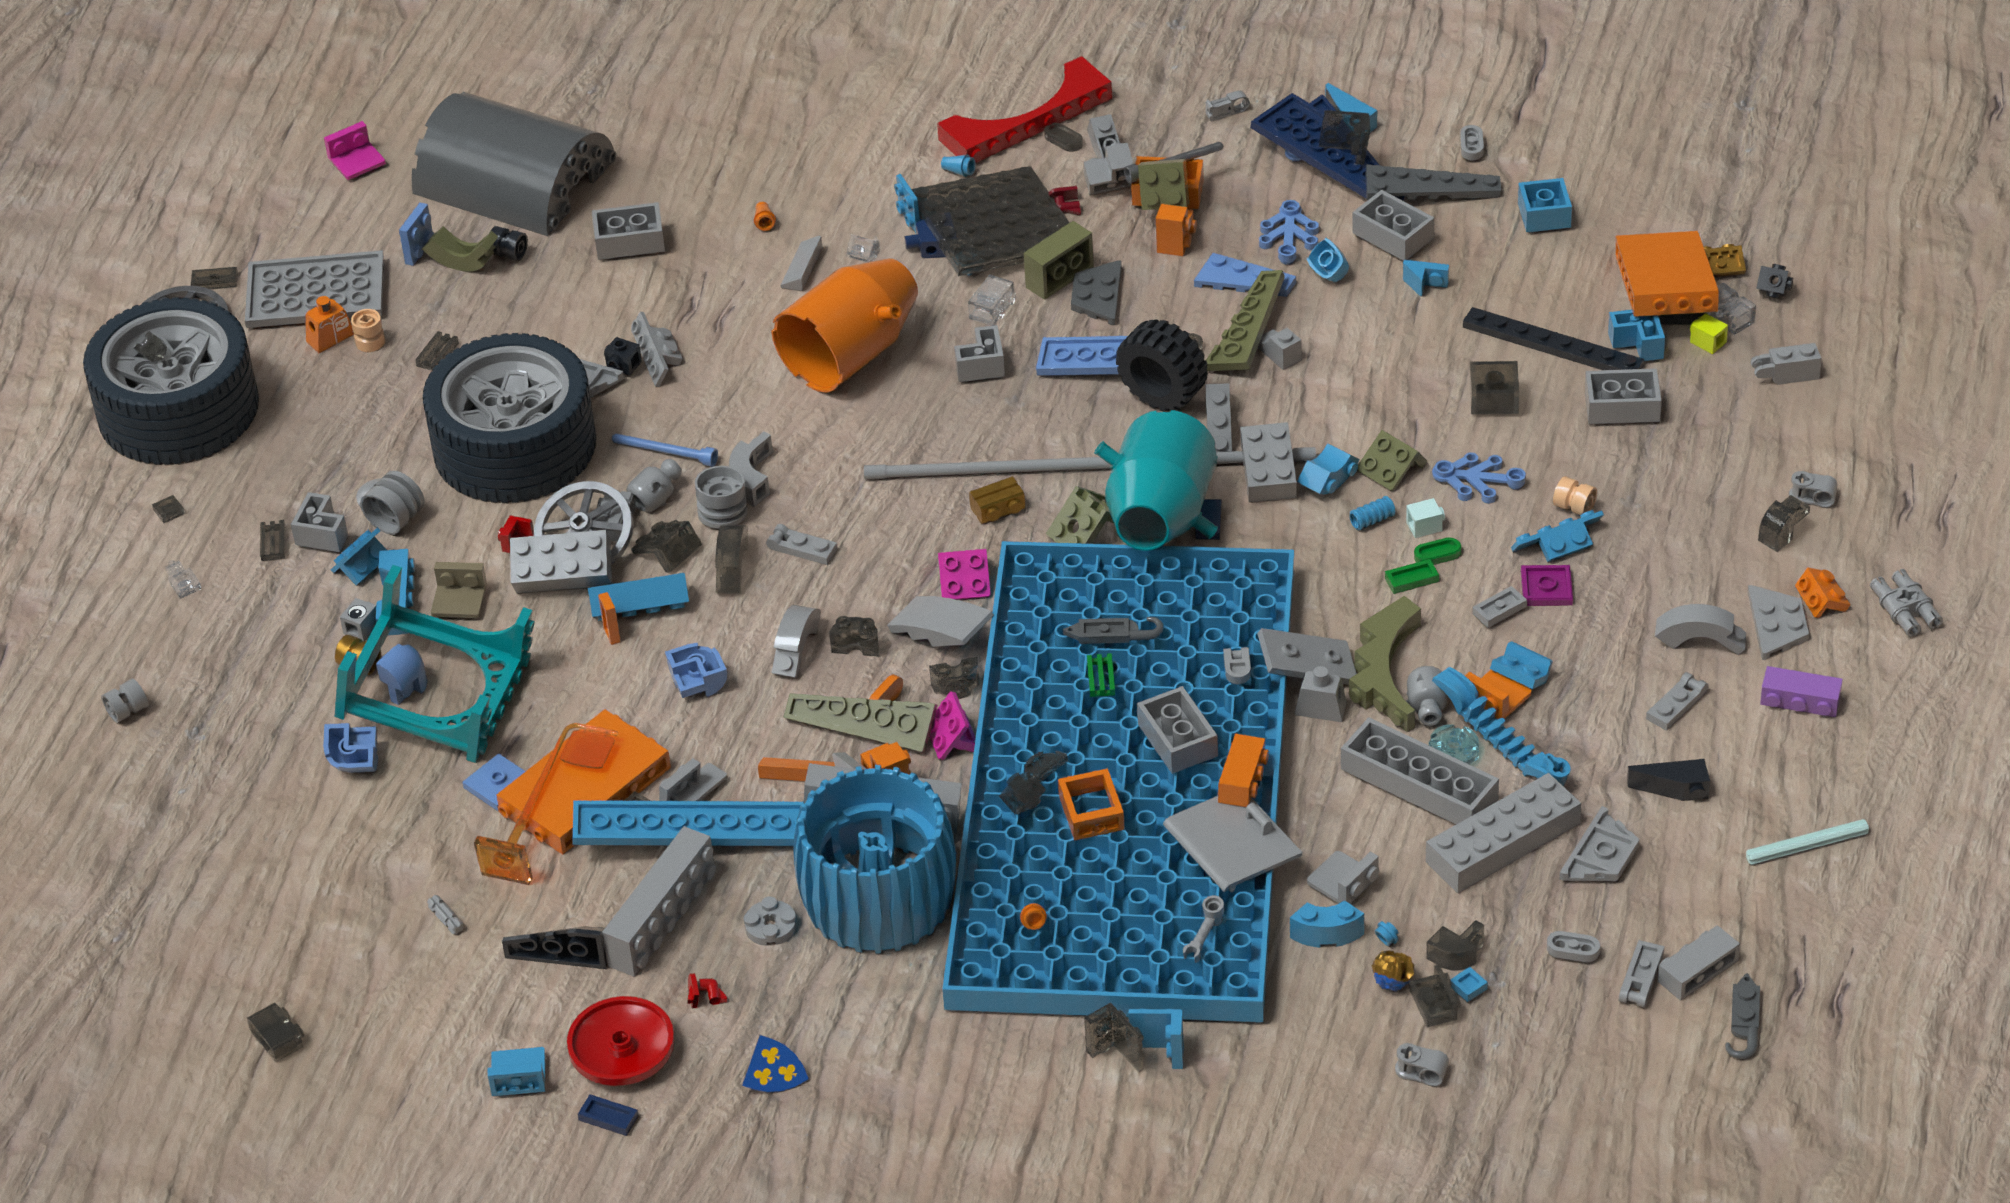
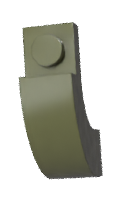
[422,226,498,272]

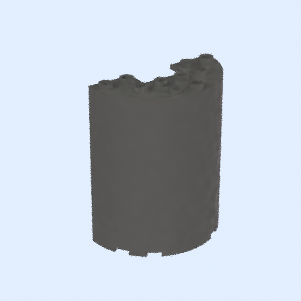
[411,92,617,236]

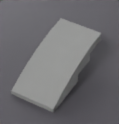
[887,596,994,647]

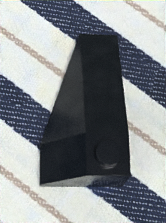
[502,926,608,969]

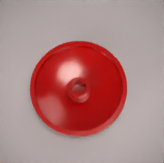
[567,996,675,1086]

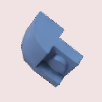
[665,643,727,698]
[376,644,428,705]
[323,723,378,773]

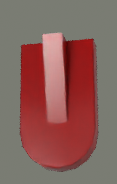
[687,973,727,1008]

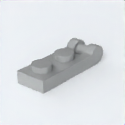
[766,524,837,565]
[1646,672,1709,731]
[1618,940,1665,1008]

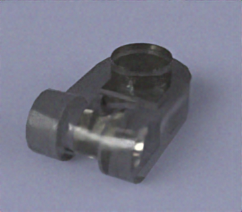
[133,331,167,362]

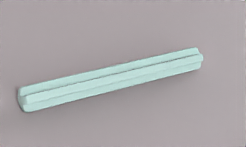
[1746,819,1869,865]

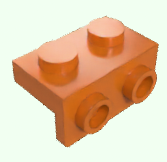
[1795,567,1851,618]

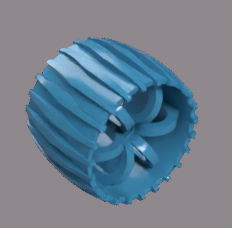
[793,765,956,954]

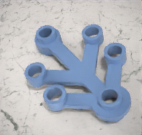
[1259,200,1319,265]
[1432,452,1526,504]

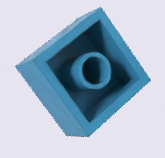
[1518,178,1572,232]

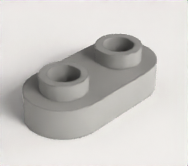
[1460,125,1484,161]
[1547,931,1600,962]

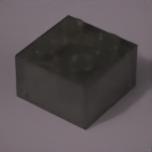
[1470,361,1519,414]

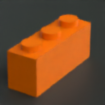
[1218,734,1269,807]

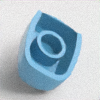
[1307,237,1349,282]

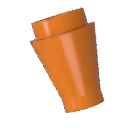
[754,202,776,231]

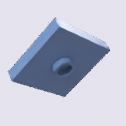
[462,753,526,811]

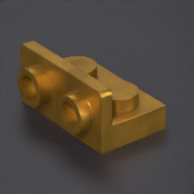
[1704,244,1746,277]

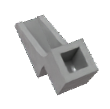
[1206,383,1232,452]

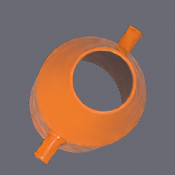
[771,258,918,392]

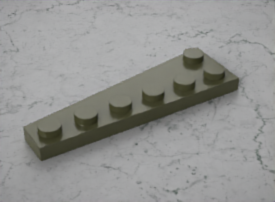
[1206,270,1285,371]

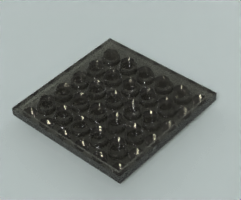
[911,166,1070,276]

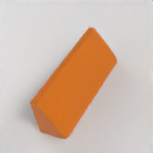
[758,757,835,781]

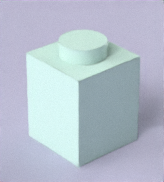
[1406,498,1445,538]

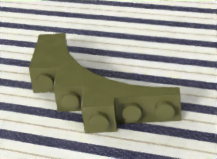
[1349,596,1421,732]

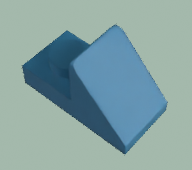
[1403,260,1449,296]

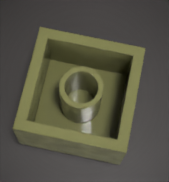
[1138,159,1190,210]

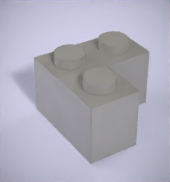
[1084,142,1133,195]
[954,325,1005,382]
[291,492,348,552]

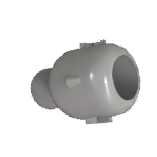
[626,459,682,513]
[1406,666,1448,726]

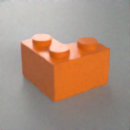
[1156,204,1197,256]
[860,742,911,775]

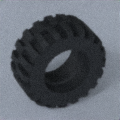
[1116,319,1208,411]

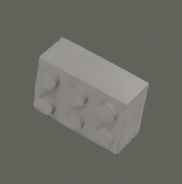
[1352,190,1434,261]
[592,202,665,260]
[1585,369,1661,424]
[1240,422,1296,502]
[1137,686,1218,774]

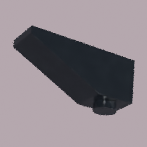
[1627,759,1710,801]

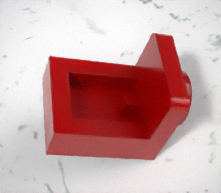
[498,515,534,553]

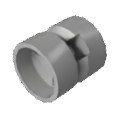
[101,679,148,723]

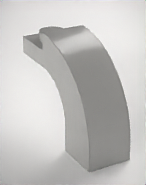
[729,432,773,507]
[1655,604,1746,655]
[772,605,821,678]

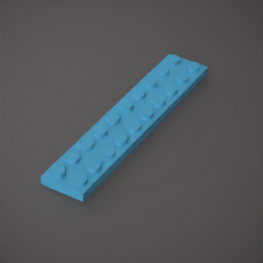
[573,801,804,846]

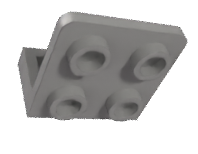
[1307,851,1380,904]

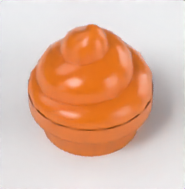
[1020,903,1047,930]

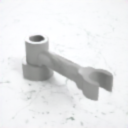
[1183,895,1224,963]

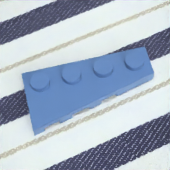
[1194,253,1296,297]

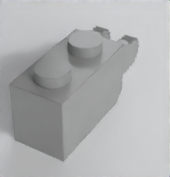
[1750,343,1821,385]

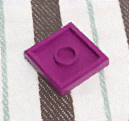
[1520,565,1573,606]

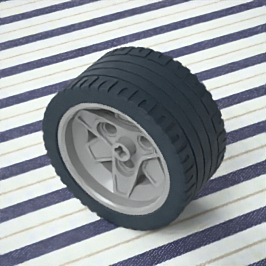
[83,297,259,465]
[423,333,597,503]

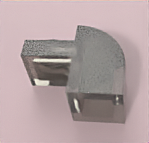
[1758,495,1810,552]
[1426,920,1485,971]

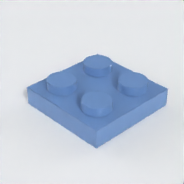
[399,202,434,266]

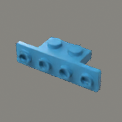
[1511,510,1604,562]

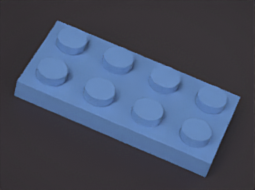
[1036,336,1127,376]

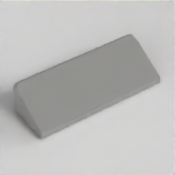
[781,236,823,291]

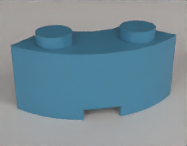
[1297,443,1360,494]
[1290,900,1364,948]

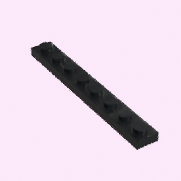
[1463,307,1644,370]

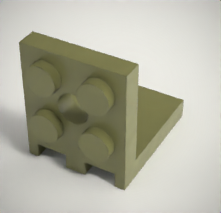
[1046,486,1114,544]

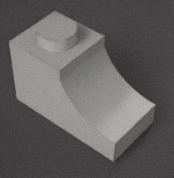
[1258,328,1302,370]

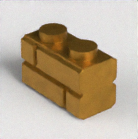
[969,476,1025,524]

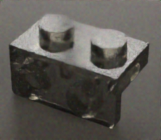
[1409,964,1461,1027]

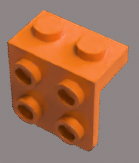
[1465,670,1531,719]

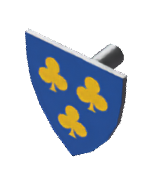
[742,1034,809,1092]

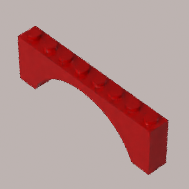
[937,56,1112,163]

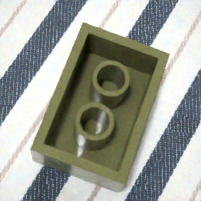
[1024,221,1094,300]

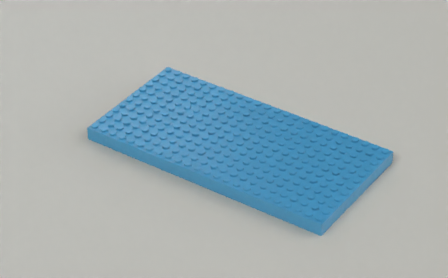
[942,541,1294,1022]

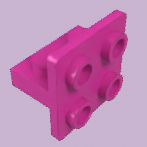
[929,691,976,760]

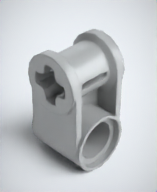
[1789,471,1838,507]
[1395,1043,1449,1086]

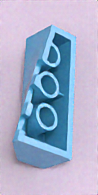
[588,573,689,621]

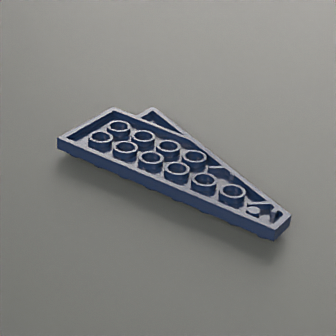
[1250,93,1405,201]

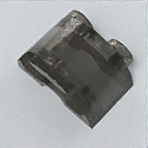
[829,616,880,657]
[929,657,980,699]

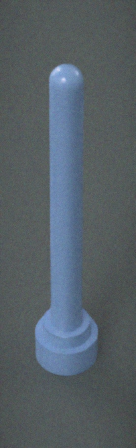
[612,434,718,467]

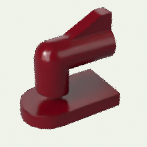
[1049,185,1081,215]

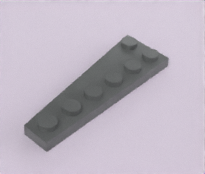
[1365,165,1501,200]

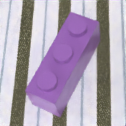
[1760,666,1843,717]

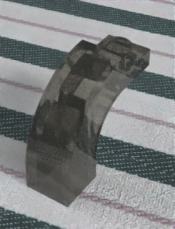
[715,525,748,594]

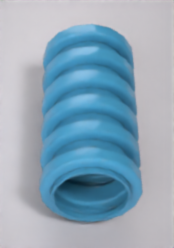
[1349,496,1395,530]

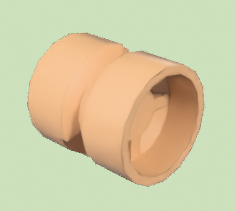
[351,309,385,352]
[1553,476,1597,515]

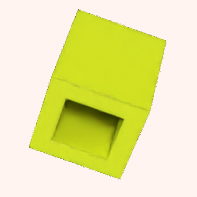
[1690,313,1728,354]

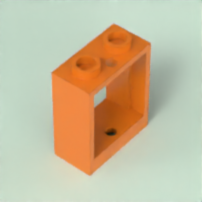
[1058,768,1124,841]

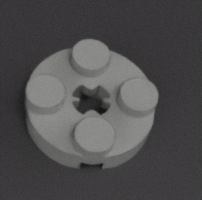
[744,897,796,946]

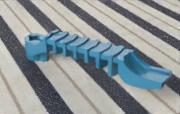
[1432,667,1571,787]

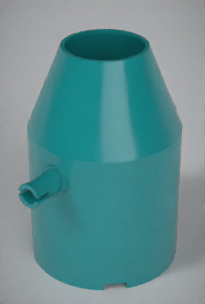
[1094,410,1218,551]

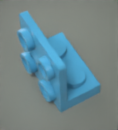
[894,174,938,233]
[1128,1009,1184,1069]
[488,1047,545,1096]

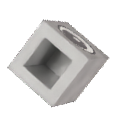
[340,598,376,641]

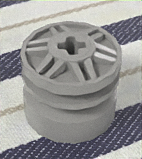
[695,466,747,529]
[360,471,425,534]

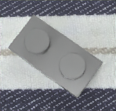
[1473,586,1527,628]

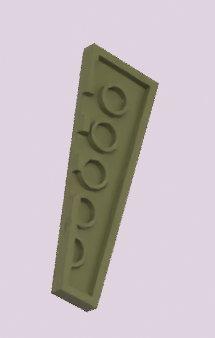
[783,693,938,753]

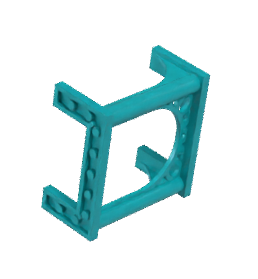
[334,565,535,763]

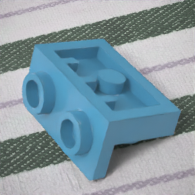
[1490,641,1553,689]

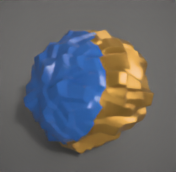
[1372,950,1415,991]

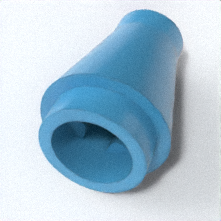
[941,155,976,177]

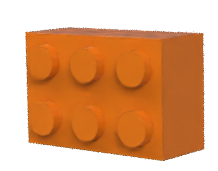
[1131,156,1204,209]

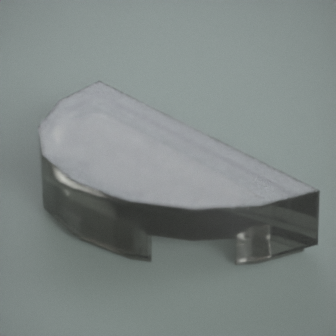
[1024,751,1068,789]

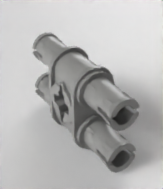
[1870,569,1943,637]

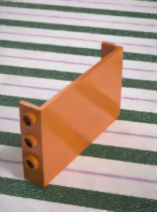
[1615,231,1719,316]
[496,709,671,855]

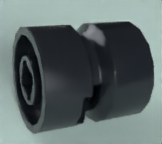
[489,226,528,261]

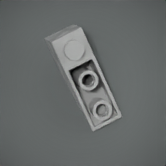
[1087,114,1120,159]

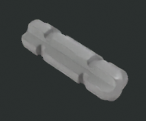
[427,895,464,935]

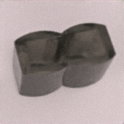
[247,1002,304,1062]

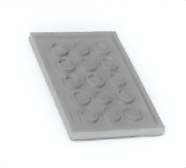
[245,250,384,328]

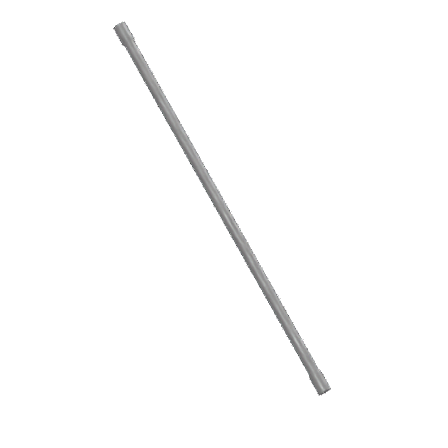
[864,447,1316,479]

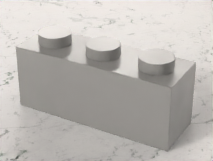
[1658,925,1740,1001]

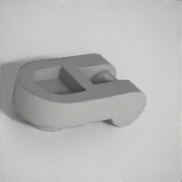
[1223,647,1251,684]

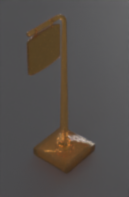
[474,723,618,885]

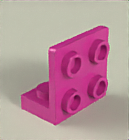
[324,121,386,180]
[938,549,990,600]

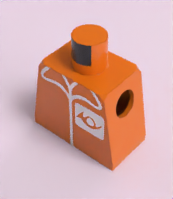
[306,296,354,353]

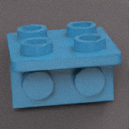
[331,527,387,585]

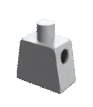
[1295,666,1347,722]

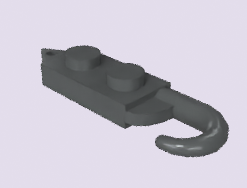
[1063,617,1164,644]
[1725,973,1760,1059]

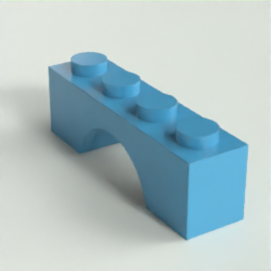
[376,549,415,635]

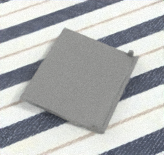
[1163,796,1302,892]

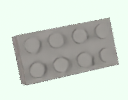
[510,530,612,593]

